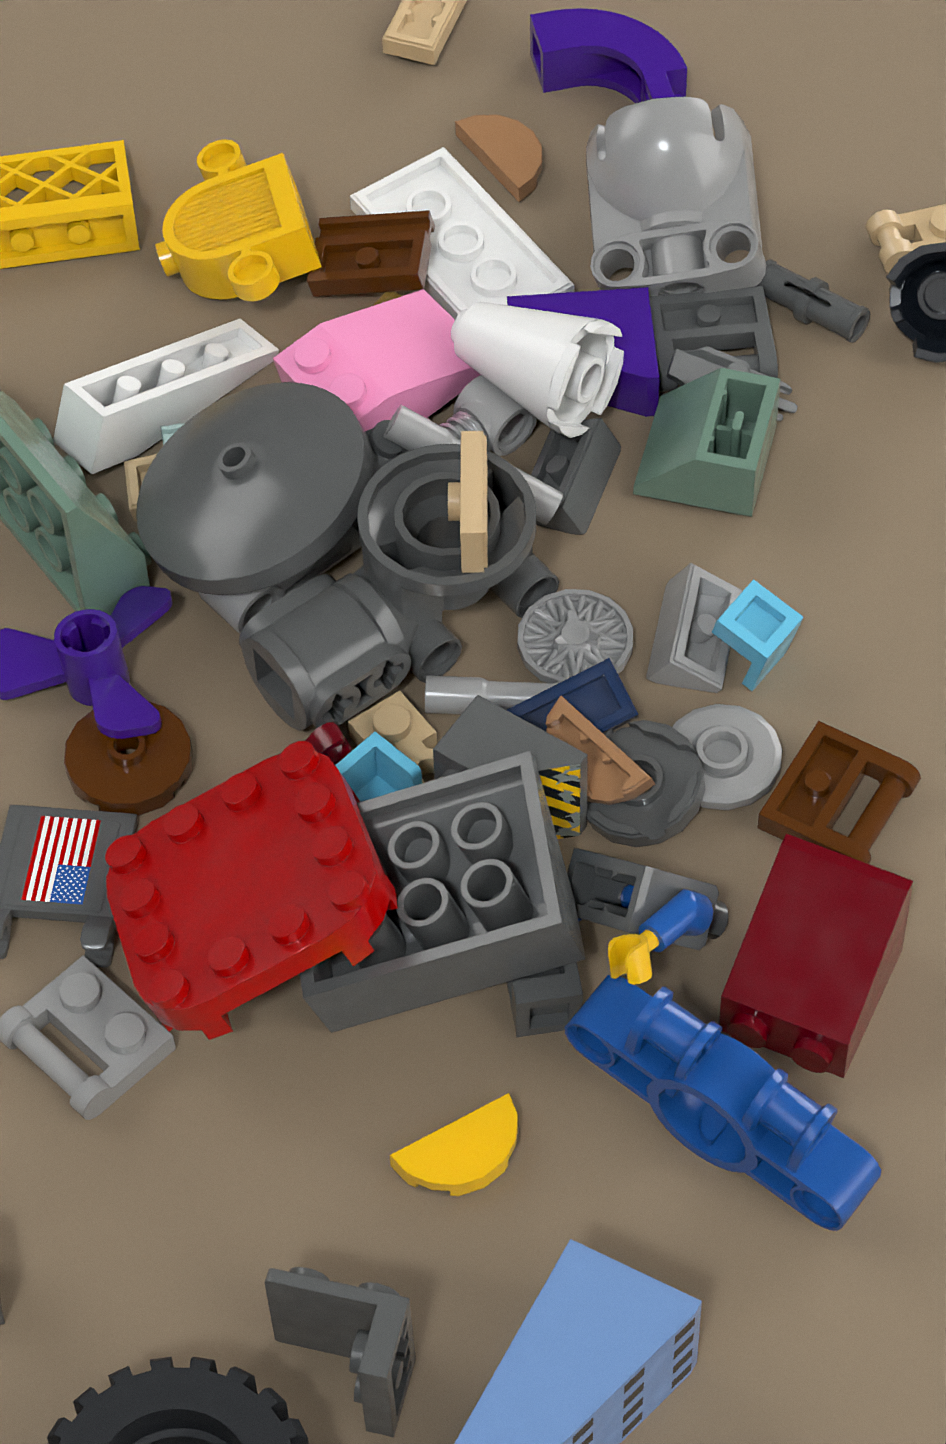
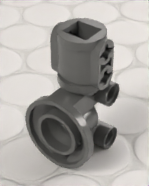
[239,444,559,731]

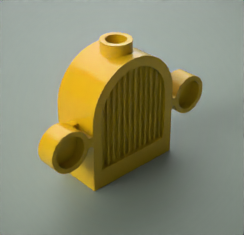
[155,139,322,301]

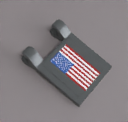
[0,804,138,968]

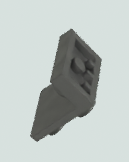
[264,1267,416,1437]

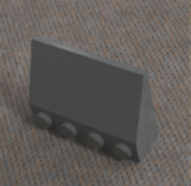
[300,751,585,1033]

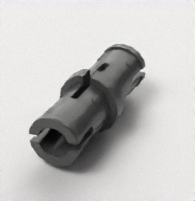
[756,259,870,343]

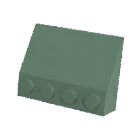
[0,390,152,615]

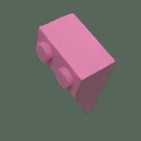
[273,289,481,431]

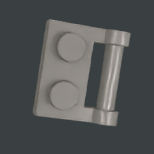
[0,955,176,1120]

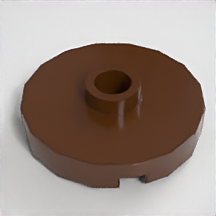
[64,701,192,816]

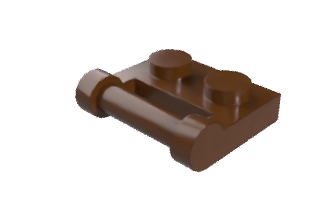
[757,721,921,864]

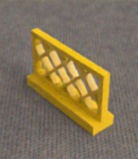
[0,140,140,269]

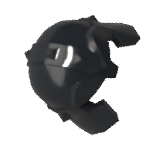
[886,242,946,363]

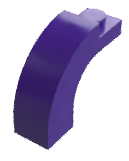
[530,8,687,103]

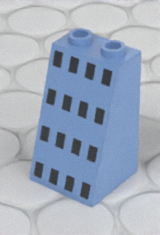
[454,1239,702,1444]

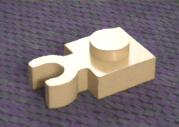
[348,690,437,783]

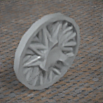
[517,589,633,683]
[672,704,782,810]

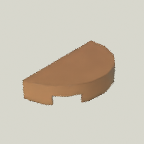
[455,115,542,202]
[546,696,655,805]

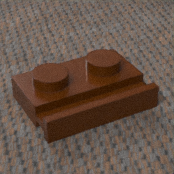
[307,210,435,297]

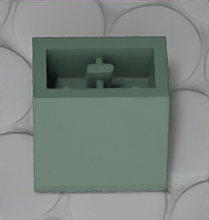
[633,368,781,517]

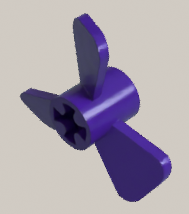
[0,586,173,739]

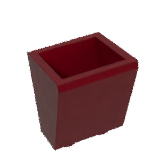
[719,833,913,1078]

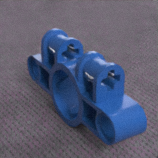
[564,975,881,1231]

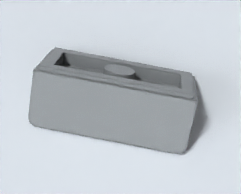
[646,563,742,693]

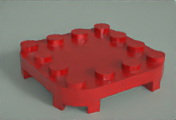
[105,741,398,1040]

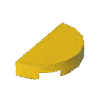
[389,1093,518,1196]

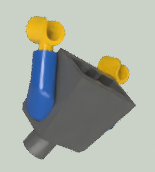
[567,847,729,985]

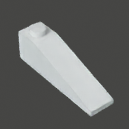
[53,319,279,474]

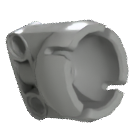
[586,97,767,296]

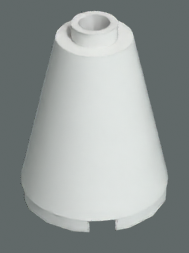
[451,302,624,438]

